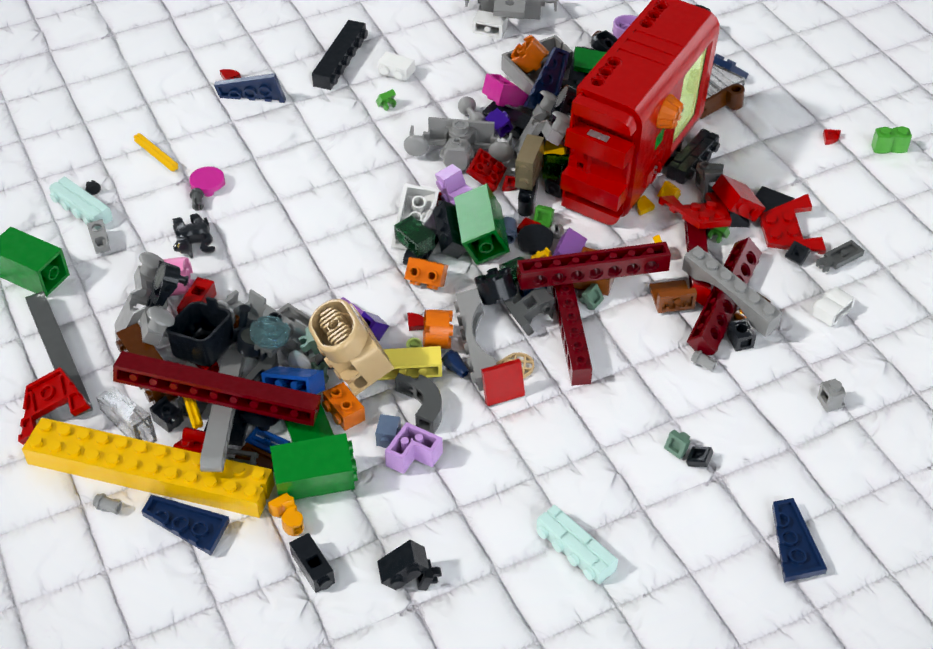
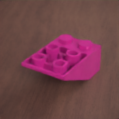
[482,74,529,107]

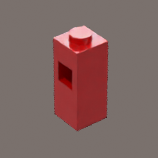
[177,277,217,314]

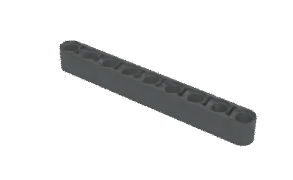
[25,291,93,417]

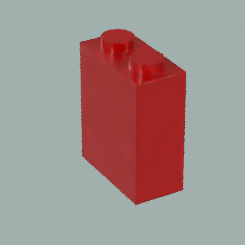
[712,174,765,222]

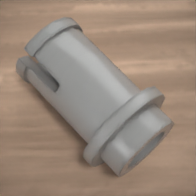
[691,350,718,372]
[93,493,122,515]

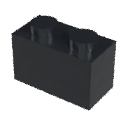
[377,540,429,590]

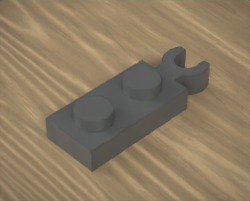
[816,240,865,273]

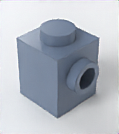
[375,414,402,448]

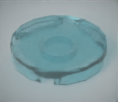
[249,316,290,349]

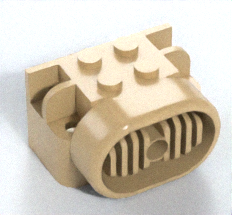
[309,299,395,396]

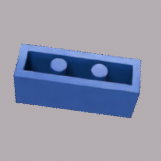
[261,366,326,394]

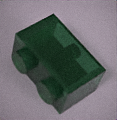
[394,215,435,257]

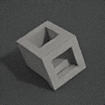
[817,378,846,412]

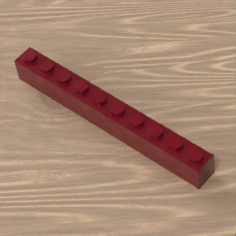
[113,351,321,426]

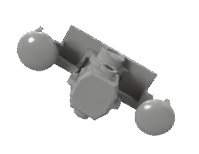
[465,0,558,20]
[404,117,514,171]

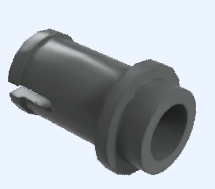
[190,188,204,211]

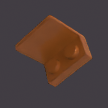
[649,280,697,313]

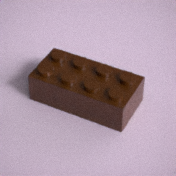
[115,323,178,404]

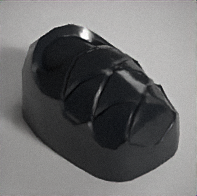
[590,30,618,52]

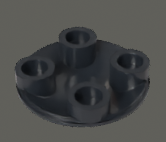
[239,410,279,431]

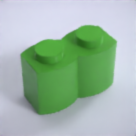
[871,126,912,154]

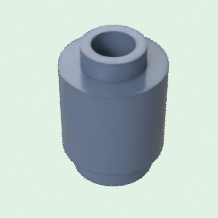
[504,217,517,244]

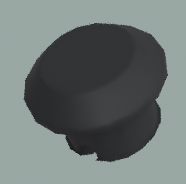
[85,180,101,195]

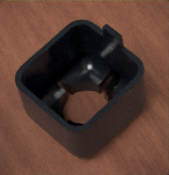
[166,296,235,367]

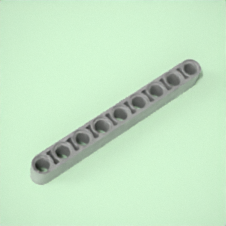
[200,348,245,472]

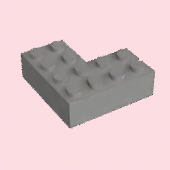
[501,35,573,95]

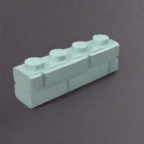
[49,176,113,230]
[536,505,618,584]

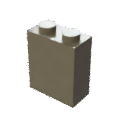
[515,134,544,191]

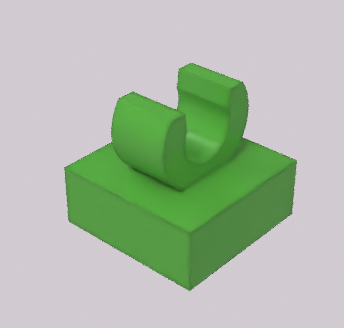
[375,89,396,111]
[534,205,555,228]
[708,227,730,243]

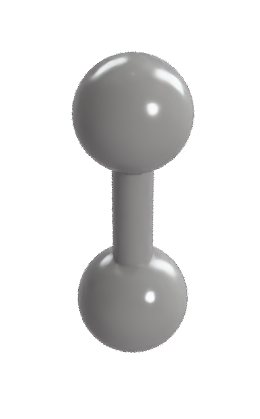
[458,96,486,121]

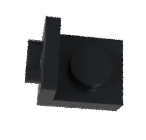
[545,176,563,198]

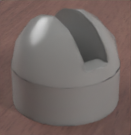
[550,224,564,239]

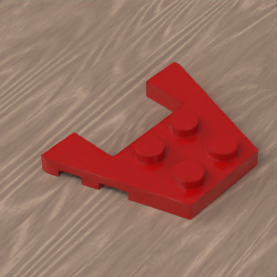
[658,192,732,229]
[759,194,826,254]
[18,367,91,445]

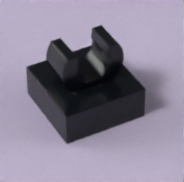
[416,559,442,591]

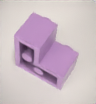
[435,164,472,205]
[385,422,443,474]

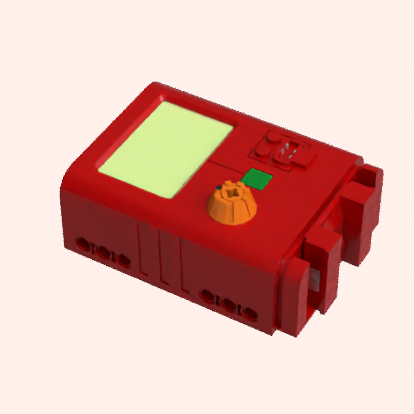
[560,0,720,225]

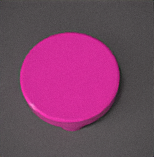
[189,167,225,197]

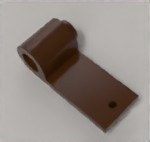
[699,84,745,119]

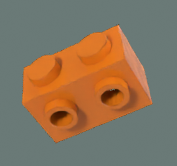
[404,257,449,290]
[322,382,365,431]

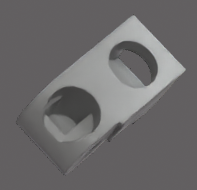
[87,219,111,254]

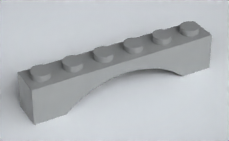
[682,246,782,337]
[454,288,497,391]

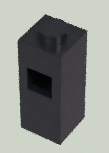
[289,533,335,593]

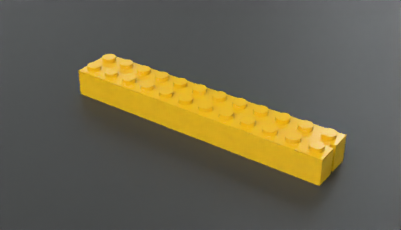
[22,417,275,518]

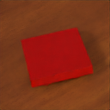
[466,148,507,192]
[481,359,525,406]

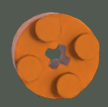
[511,35,549,74]
[423,309,453,349]

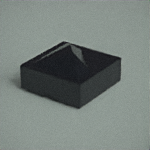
[785,241,811,266]
[686,446,713,467]

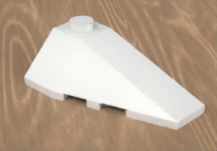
[391,183,439,250]

